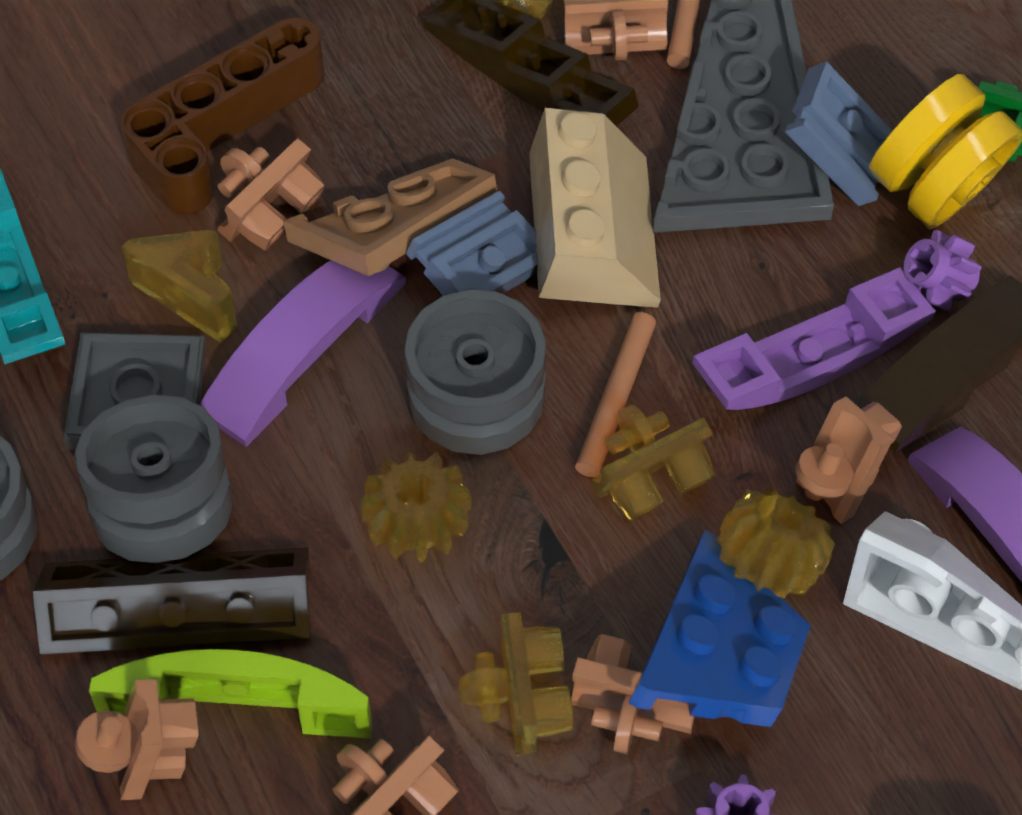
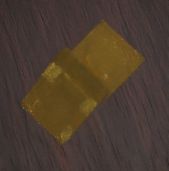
[121,230,237,343]

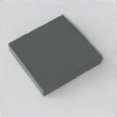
[64,332,207,450]

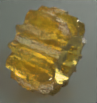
[360,448,472,564]
[717,488,835,598]

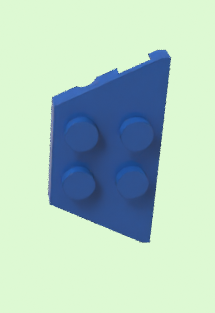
[629,530,811,727]

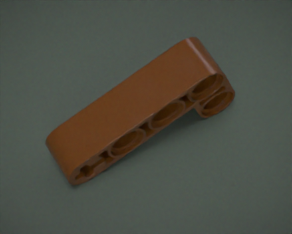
[121,17,324,214]

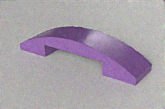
[199,260,406,447]
[692,267,936,410]
[908,426,1022,582]

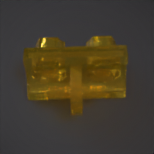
[590,405,716,521]
[457,612,573,756]

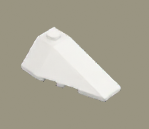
[843,511,1022,690]

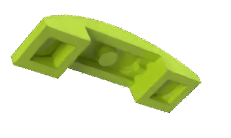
[89,649,372,739]

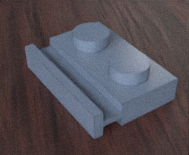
[785,61,893,206]
[406,191,538,296]

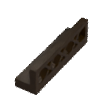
[33,547,311,654]

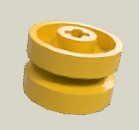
[869,74,1022,229]

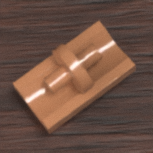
[563,0,668,61]
[217,138,326,251]
[795,396,902,524]
[571,634,695,755]
[74,679,199,800]
[332,736,459,815]

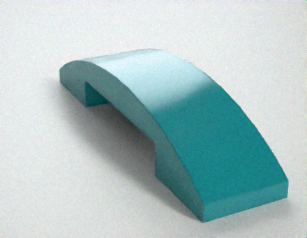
[0,168,66,365]

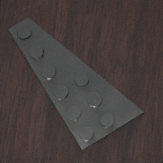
[653,0,834,233]

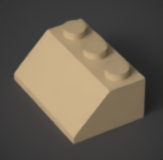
[529,108,661,308]

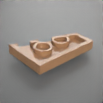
[283,158,497,276]

